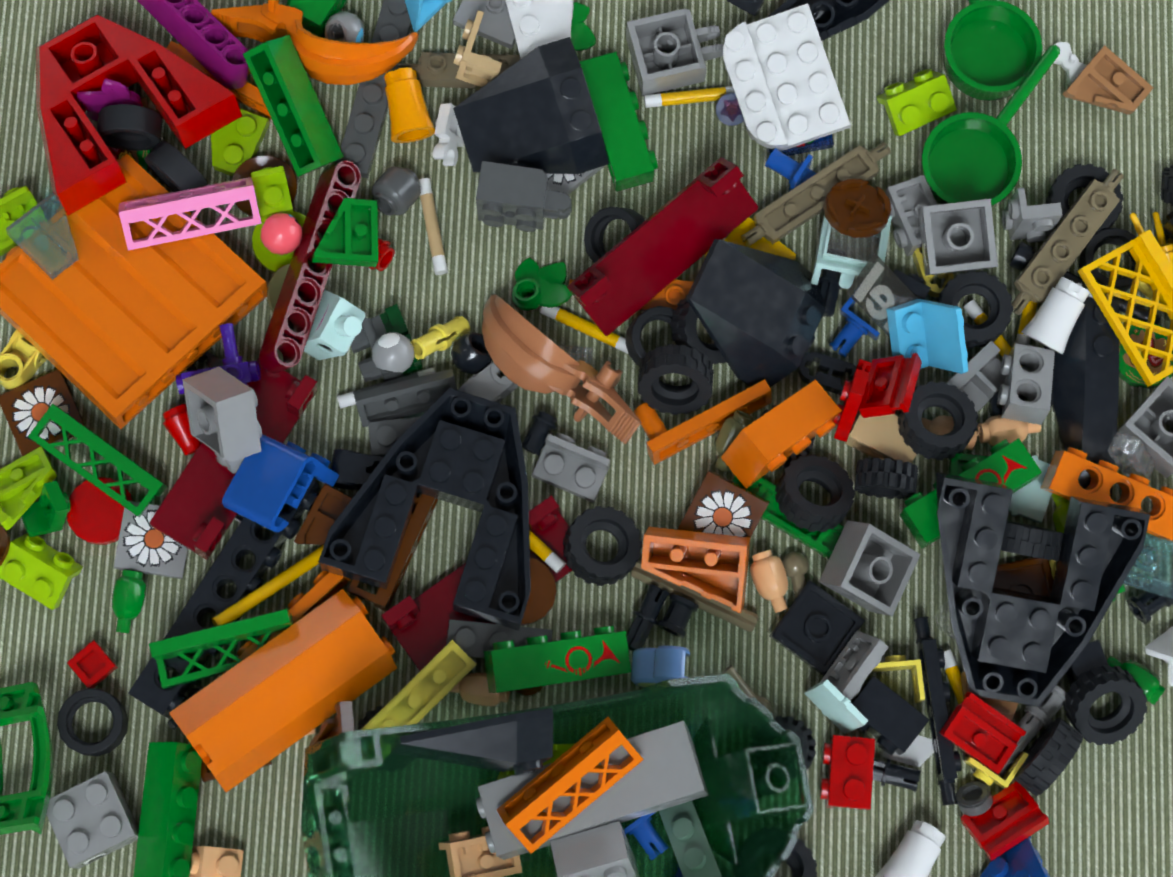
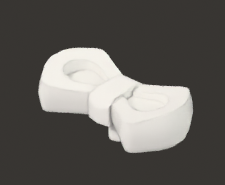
[1054,42,1086,85]

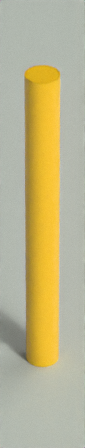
[212,545,324,627]

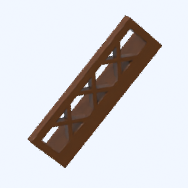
[347,494,439,611]

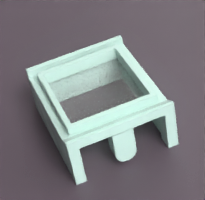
[811,213,892,296]

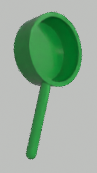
[943,0,1043,101]
[922,45,1060,207]

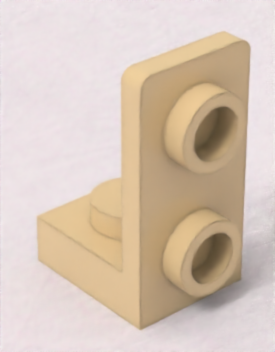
[453,10,502,87]

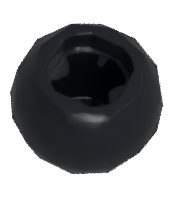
[451,332,492,374]

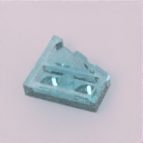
[6,192,79,280]

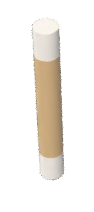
[418,178,448,275]

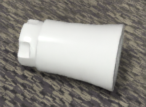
[1021,277,1090,355]
[875,820,946,877]

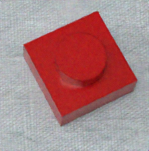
[67,640,118,689]

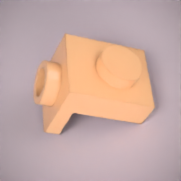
[189,846,244,877]

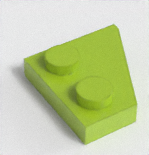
[0,447,57,531]

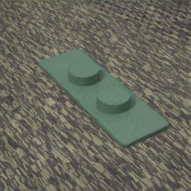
[659,800,722,877]

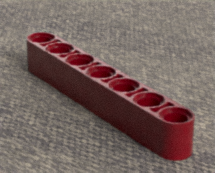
[259,160,361,374]

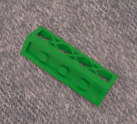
[28,404,168,517]
[149,609,293,689]

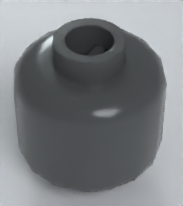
[372,166,421,216]

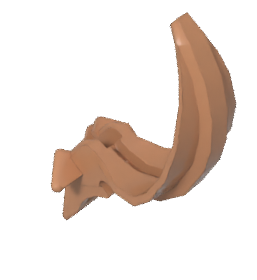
[482,294,642,444]

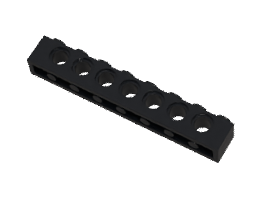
[128,480,320,719]

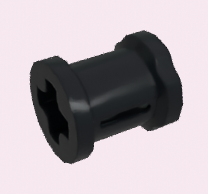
[1127,579,1173,624]
[657,594,699,638]

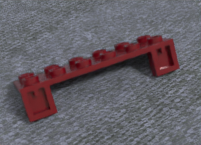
[567,157,758,336]
[150,358,317,560]
[381,495,589,671]

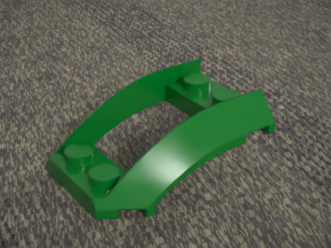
[0,682,53,835]

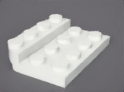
[723,3,851,151]

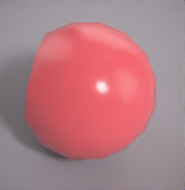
[260,212,302,255]

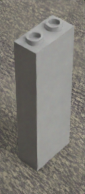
[476,721,709,860]

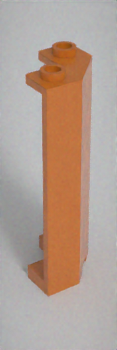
[169,589,397,793]

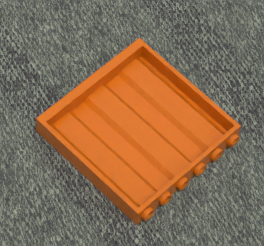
[0,153,267,429]

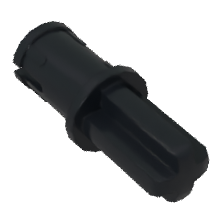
[818,250,847,317]
[626,584,670,651]
[873,759,921,792]

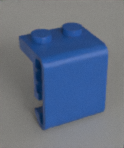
[222,434,339,532]

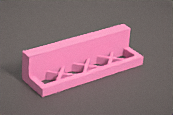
[119,177,262,250]

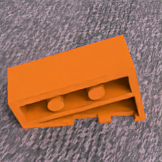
[721,379,842,489]
[641,526,751,614]

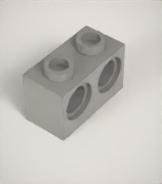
[997,343,1055,425]

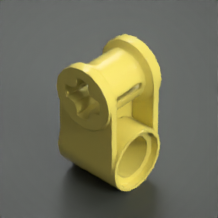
[0,329,47,391]

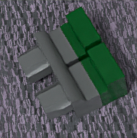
[350,304,423,382]

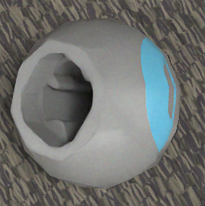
[324,11,365,43]

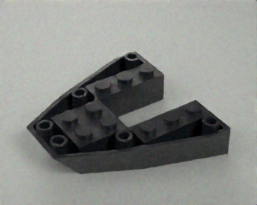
[318,388,531,631]
[936,472,1150,707]

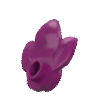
[77,79,143,121]

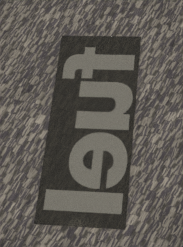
[847,253,918,338]

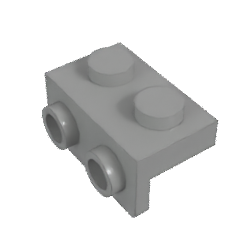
[1002,188,1063,242]

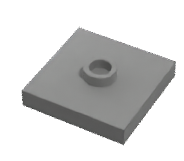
[453,0,516,49]

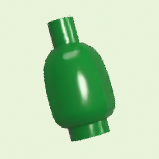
[112,570,146,634]
[1107,655,1166,705]

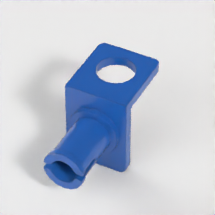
[765,148,817,192]
[829,280,880,358]
[622,812,669,861]

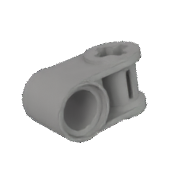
[458,362,518,403]

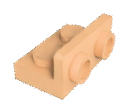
[438,826,523,877]

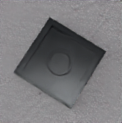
[769,580,865,676]

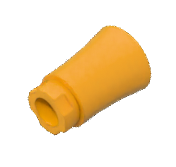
[384,67,435,143]

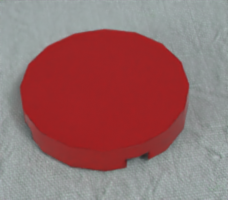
[66,477,134,545]

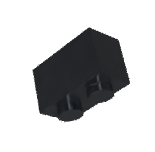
[852,676,930,756]

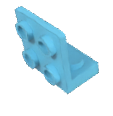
[886,299,969,374]

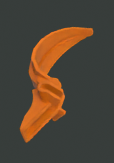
[211,0,418,85]

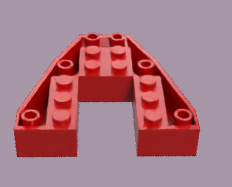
[36,15,242,216]

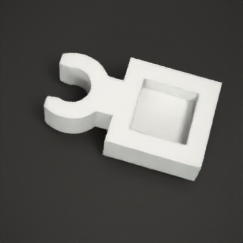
[433,103,464,166]

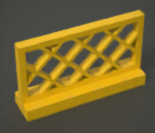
[1077,230,1173,387]

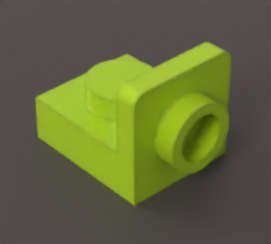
[251,166,295,223]

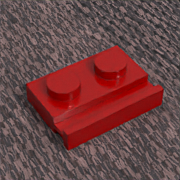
[858,353,922,418]
[833,359,872,442]
[939,691,1026,774]
[960,781,1049,861]

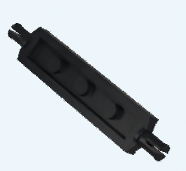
[914,617,961,806]

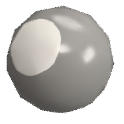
[372,332,414,372]

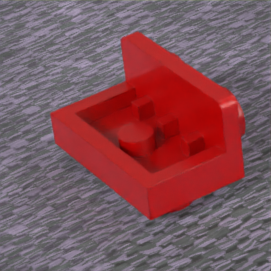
[820,735,875,810]

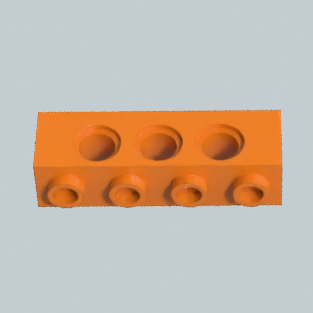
[1040,447,1173,541]

